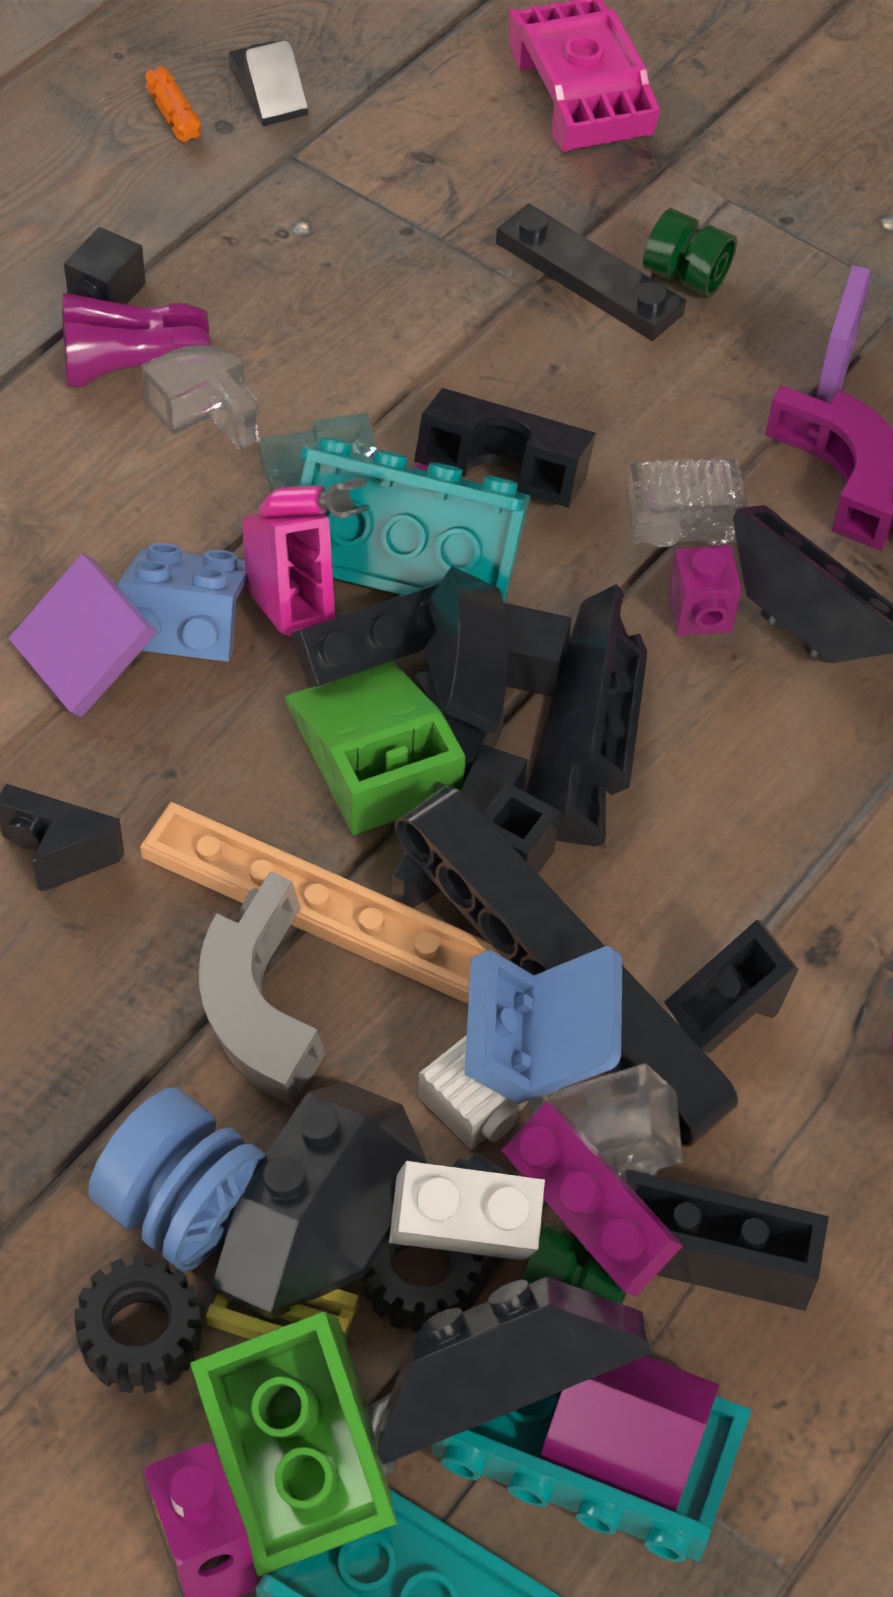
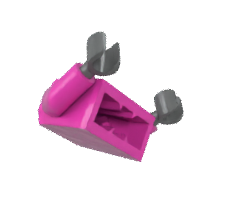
[242,478,369,637]

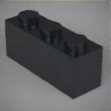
[624,1169,829,1311]

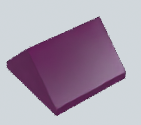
[540,1356,720,1513]

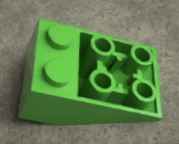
[285,661,465,836]

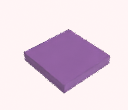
[816,265,872,403]
[8,553,158,717]

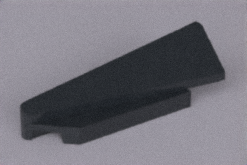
[526,584,648,847]

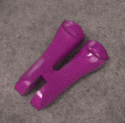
[62,293,212,387]

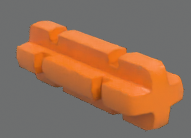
[145,66,202,142]

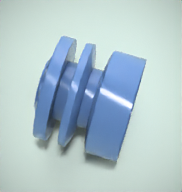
[88,1087,267,1272]

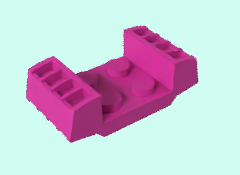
[509,0,660,152]

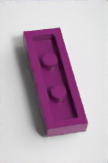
[502,1101,683,1297]

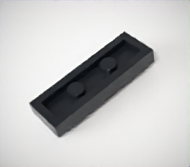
[291,583,440,688]

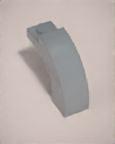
[199,871,326,1108]

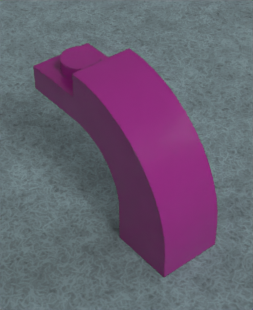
[765,385,893,551]

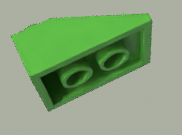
[190,1311,398,1577]

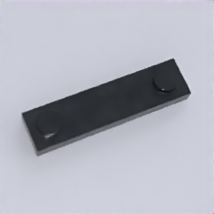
[496,203,686,341]

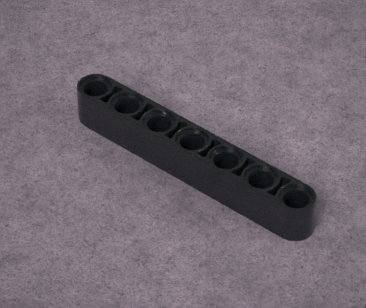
[395,786,738,1147]

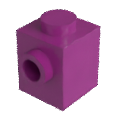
[668,545,741,636]

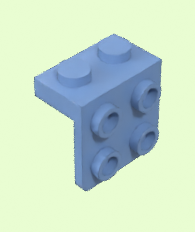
[118,543,246,662]
[465,946,622,1104]

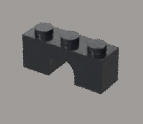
[414,388,596,508]

